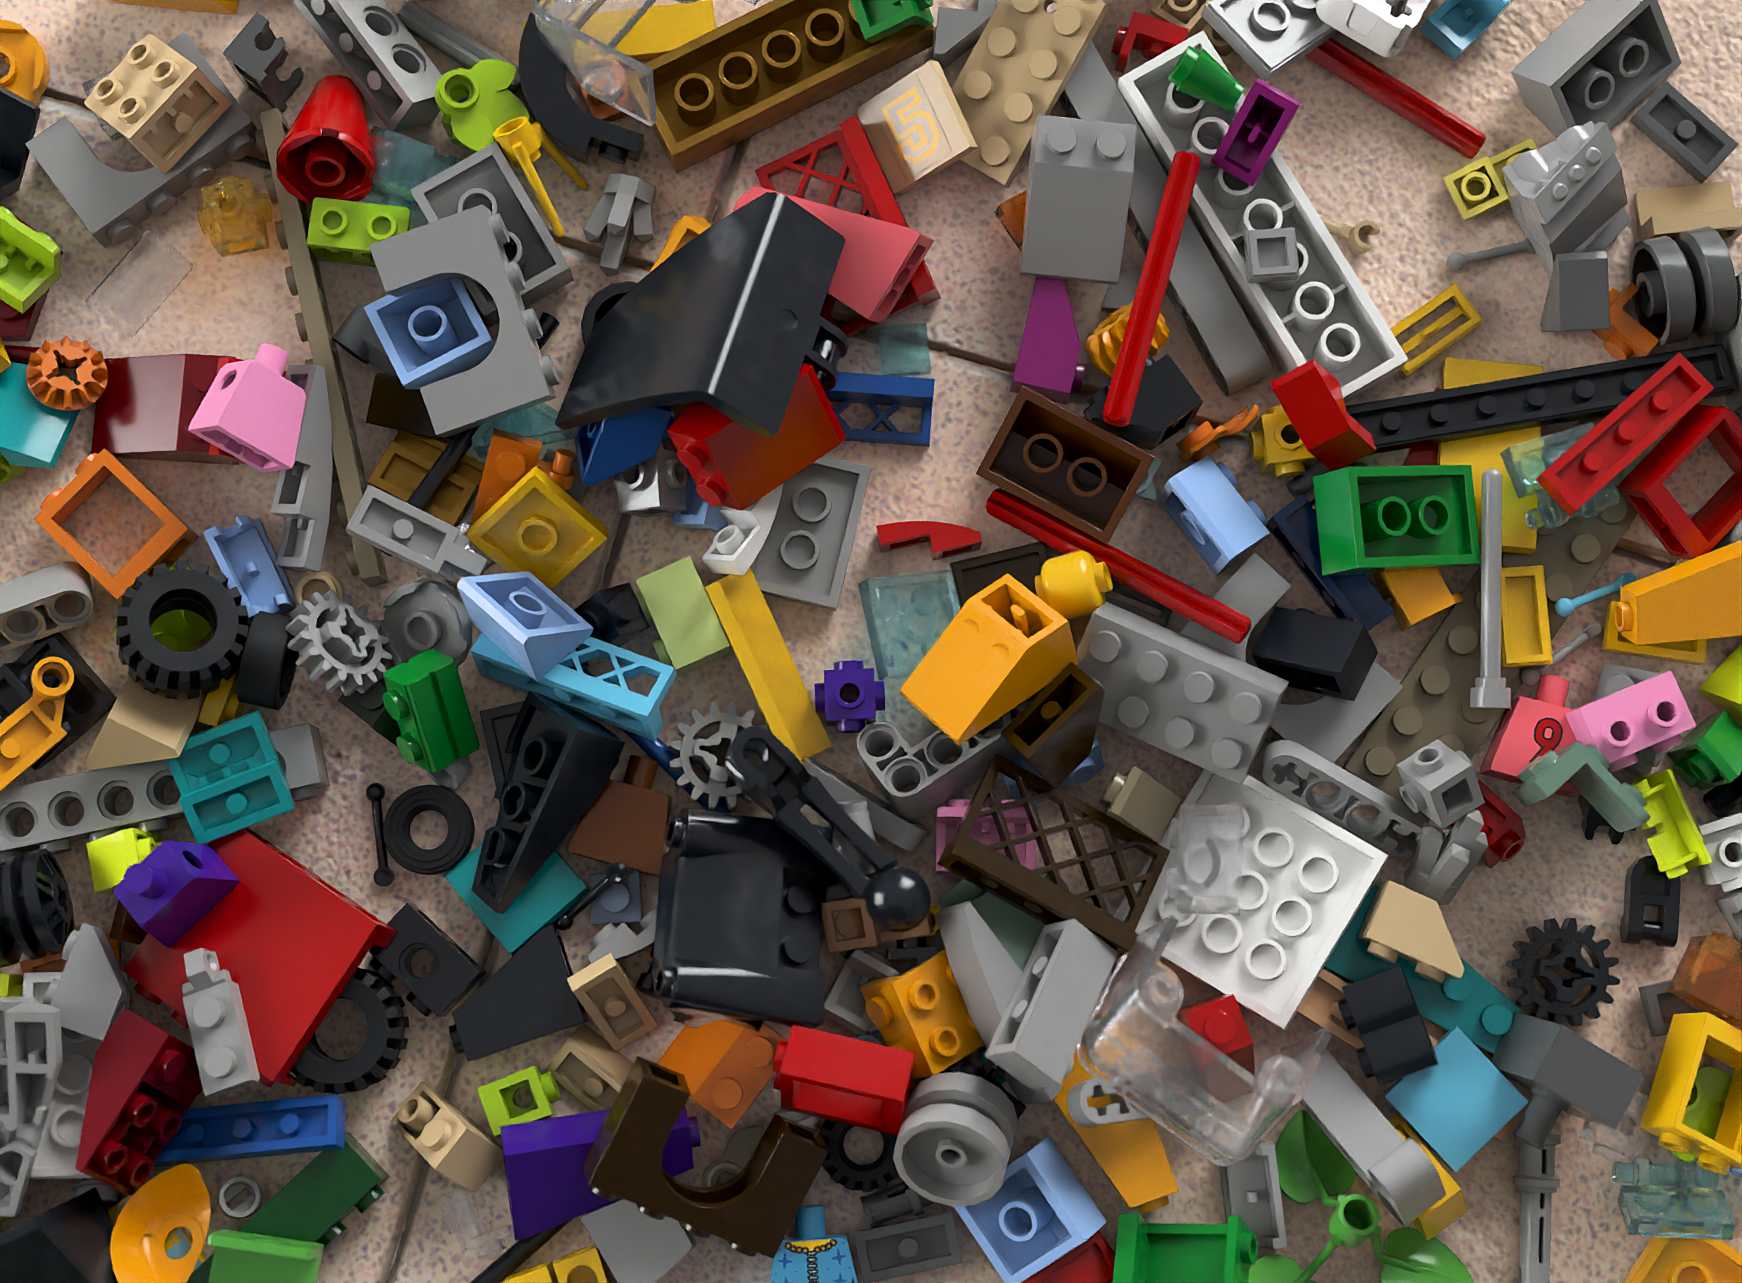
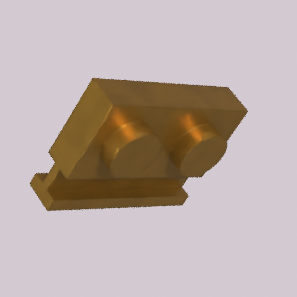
[367,431,485,528]

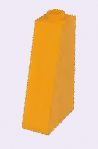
[1614,540,1742,645]
[1052,1015,1178,1213]

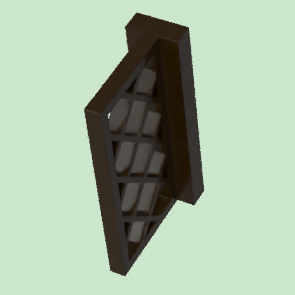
[937,753,1170,959]

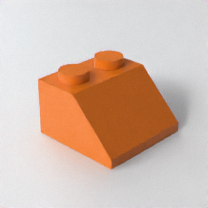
[656,1020,788,1130]

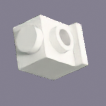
[1696,812,1742,892]

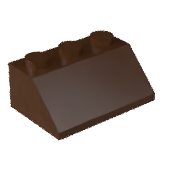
[976,385,1155,544]

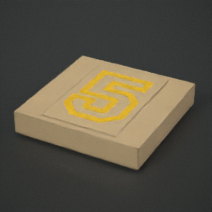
[855,60,978,195]

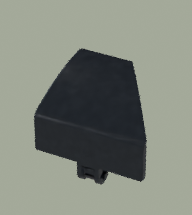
[555,192,850,438]

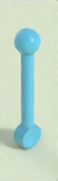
[1554,572,1638,617]

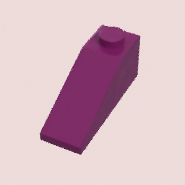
[1010,277,1087,404]

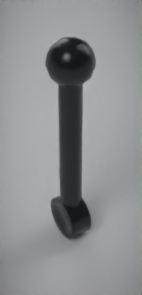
[366,783,395,887]
[554,862,628,931]

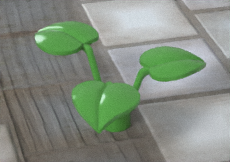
[1248,1109,1474,1283]

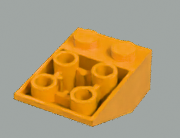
[899,573,1079,745]

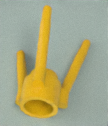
[493,116,588,238]

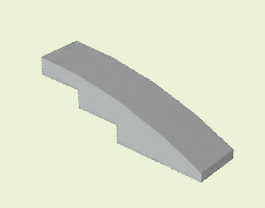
[270,364,333,572]
[936,901,1063,1105]

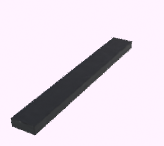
[1345,343,1735,455]

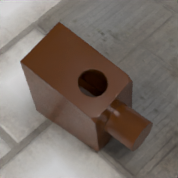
[567,755,672,877]

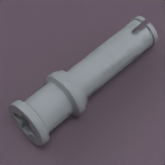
[1513,1134,1561,1283]

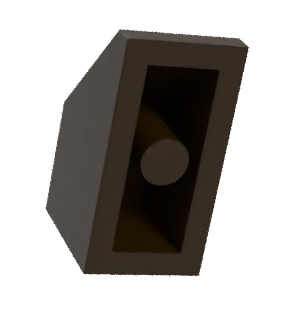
[1000,661,1105,789]

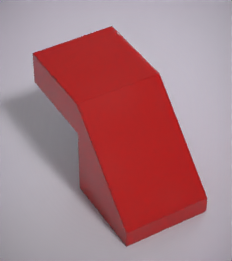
[1271,359,1376,471]

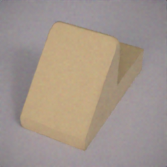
[567,952,658,1052]

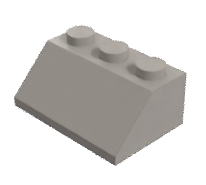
[1511,0,1682,137]

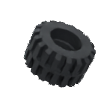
[116,561,249,699]
[289,968,409,1094]

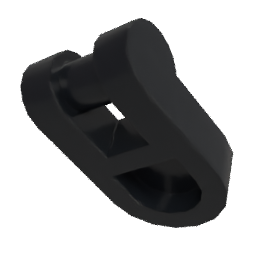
[1620,855,1681,948]

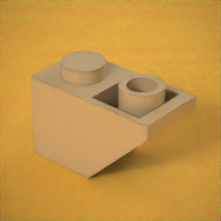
[1357,880,1465,984]
[390,1081,504,1194]

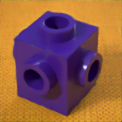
[814,660,885,733]

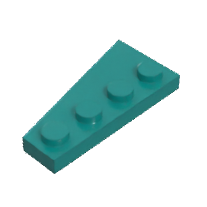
[1323,885,1527,1055]

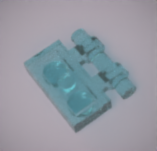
[1500,422,1620,530]
[1612,1158,1736,1240]

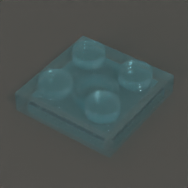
[858,569,960,680]

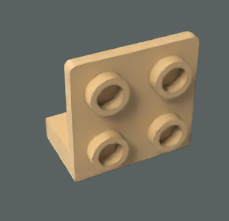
[84,33,232,175]

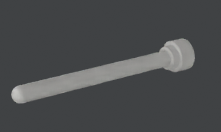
[1470,469,1511,709]

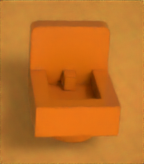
[1591,282,1660,360]

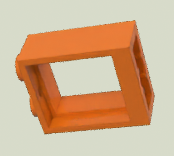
[34,448,200,602]

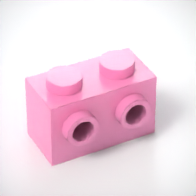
[1565,670,1696,773]

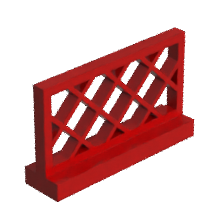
[755,115,941,344]

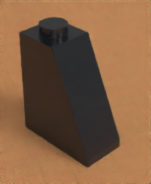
[449,925,589,1062]

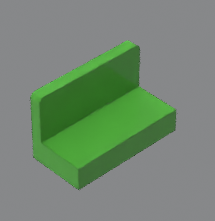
[207,1229,324,1283]

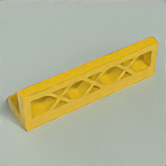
[704,567,833,764]

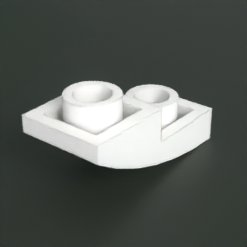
[701,483,783,575]

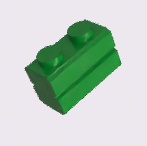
[383,650,480,773]

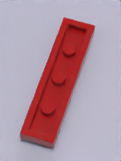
[1535,352,1714,516]

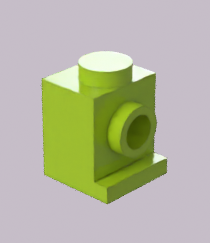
[477,1065,561,1136]

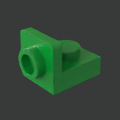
[851,0,934,43]

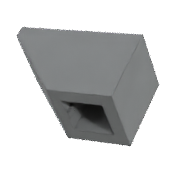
[43,922,132,1041]

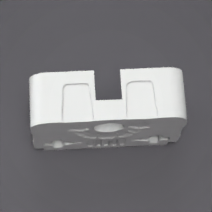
[1316,0,1433,57]

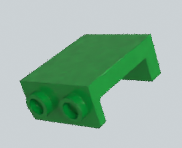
[1113,1213,1258,1283]

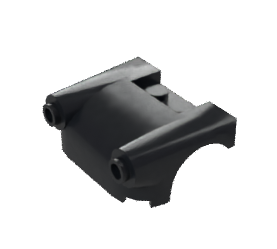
[652,808,833,1029]

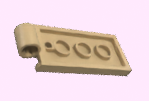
[951,0,1108,187]

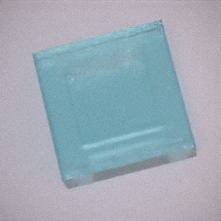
[878,323,931,377]

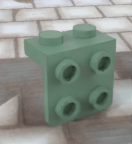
[1512,740,1650,833]

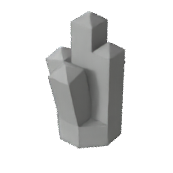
[583,174,657,276]
[1404,809,1488,905]

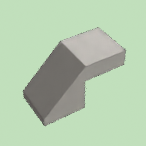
[933,0,997,70]

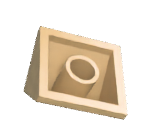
[84,676,208,771]

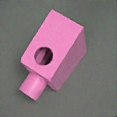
[188,344,306,473]

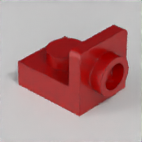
[1110,12,1189,73]
[1450,779,1526,869]

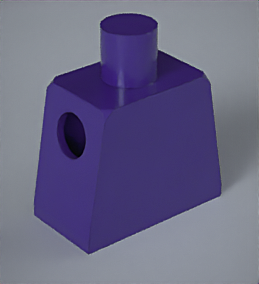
[114,840,241,948]

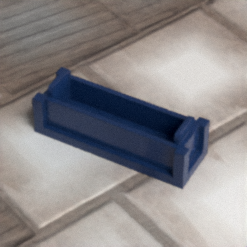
[1265,493,1395,631]

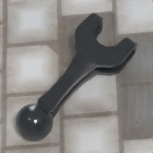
[724,726,931,932]

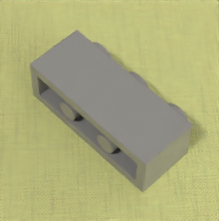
[985,919,1119,1089]

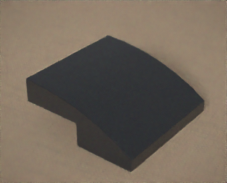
[0,632,117,770]

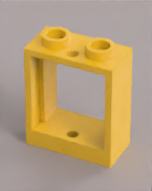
[1640,1012,1742,1174]

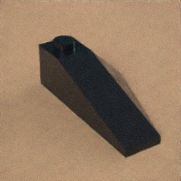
[472,691,625,914]

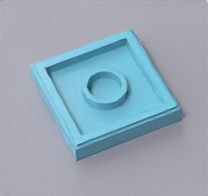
[1382,1026,1528,1173]

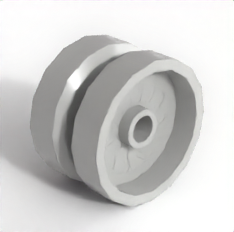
[893,1072,1018,1206]

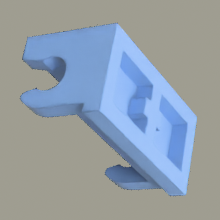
[203,515,297,624]

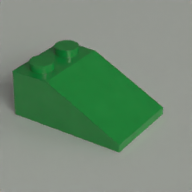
[1313,465,1481,576]

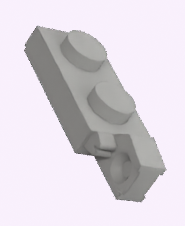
[345,485,488,580]
[182,948,260,1098]

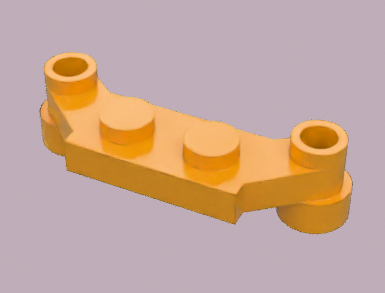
[0,657,74,793]

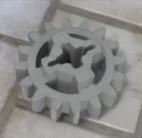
[286,590,392,696]
[668,702,769,811]

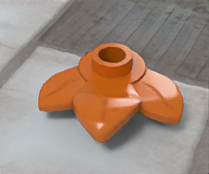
[1176,404,1259,463]

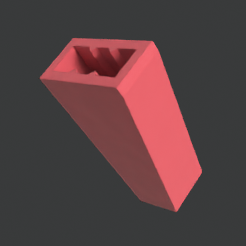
[733,185,935,324]

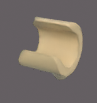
[1320,217,1380,254]

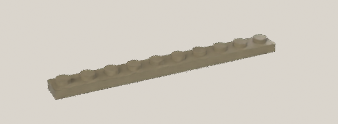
[255,107,389,587]

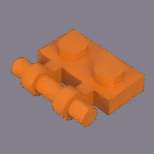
[470,428,576,525]

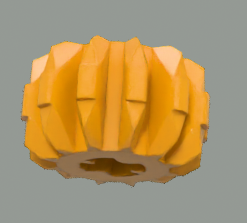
[1084,300,1170,378]

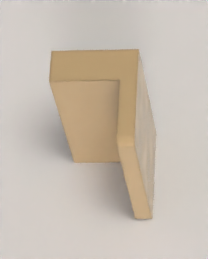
[1633,181,1742,242]

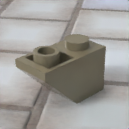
[1099,766,1182,843]

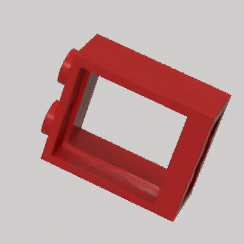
[1617,404,1742,560]
[773,1025,915,1136]

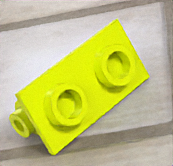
[1630,769,1712,879]

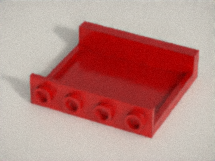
[123,827,397,1088]

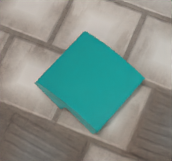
[0,362,81,469]
[166,709,295,844]
[445,843,590,956]

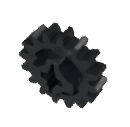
[1506,918,1620,1027]

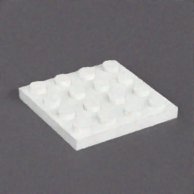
[1114,769,1388,1032]

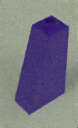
[500,1106,701,1240]

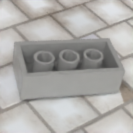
[1076,601,1289,785]

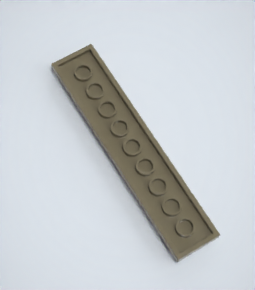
[1342,415,1684,823]

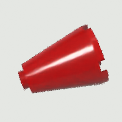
[276,75,376,205]

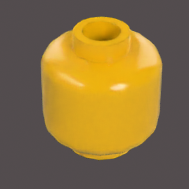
[1035,550,1112,621]

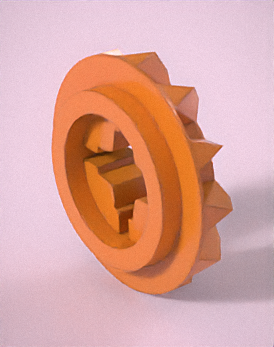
[26,335,108,411]

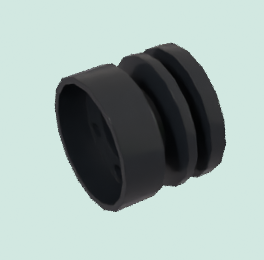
[0,849,75,968]

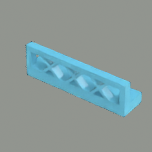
[470,632,677,741]

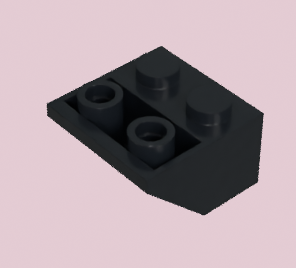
[1083,354,1203,450]

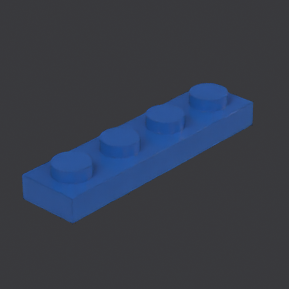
[153,1094,346,1167]

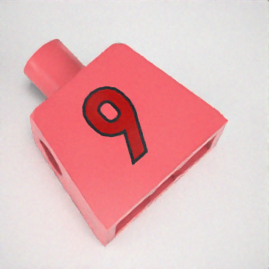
[1479,675,1582,798]

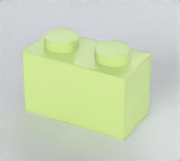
[635,556,732,676]

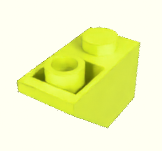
[86,828,165,895]

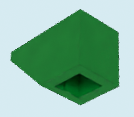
[1666,710,1742,790]

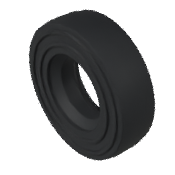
[383,785,475,875]

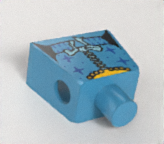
[771,1205,859,1283]

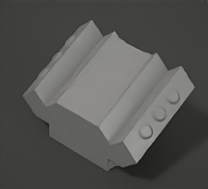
[1502,121,1631,281]

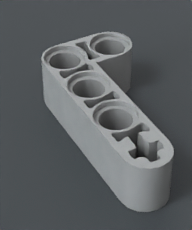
[856,684,1049,819]
[1281,1045,1446,1227]

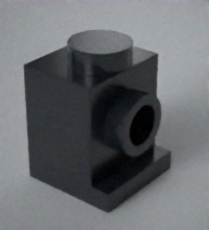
[574,582,650,651]

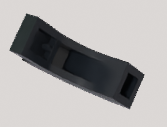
[518,12,644,164]

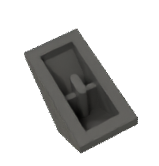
[1540,251,1610,332]

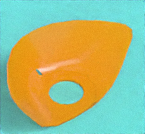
[110,1163,211,1283]

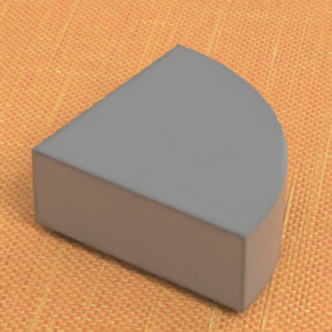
[1101,266,1143,313]

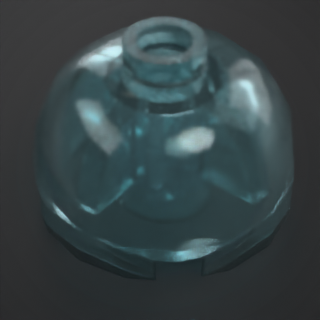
[367,125,462,210]

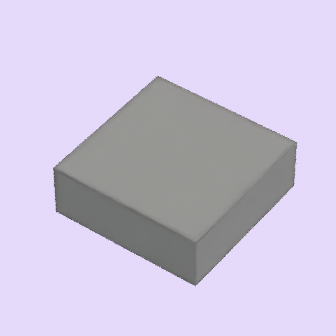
[1243,227,1300,283]

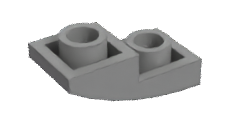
[586,906,657,963]

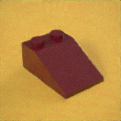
[91,354,239,465]

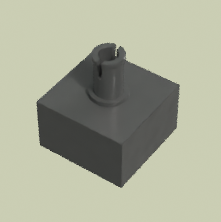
[1490,1012,1645,1151]

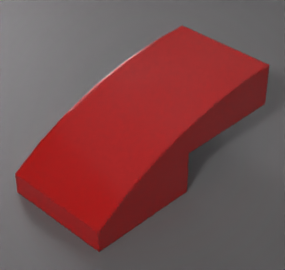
[876,521,982,561]

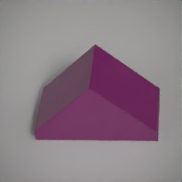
[1211,78,1301,186]

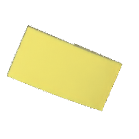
[1443,137,1538,222]

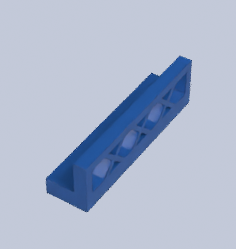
[825,372,935,447]

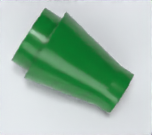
[1168,45,1245,112]

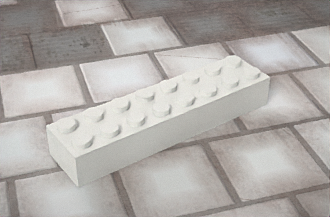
[1117,31,1409,403]

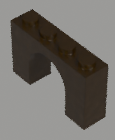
[583,1056,829,1259]

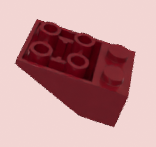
[75,1007,203,1196]

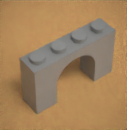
[25,32,258,248]
[369,204,560,438]
[1180,552,1403,768]

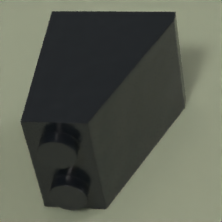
[0,1187,118,1283]

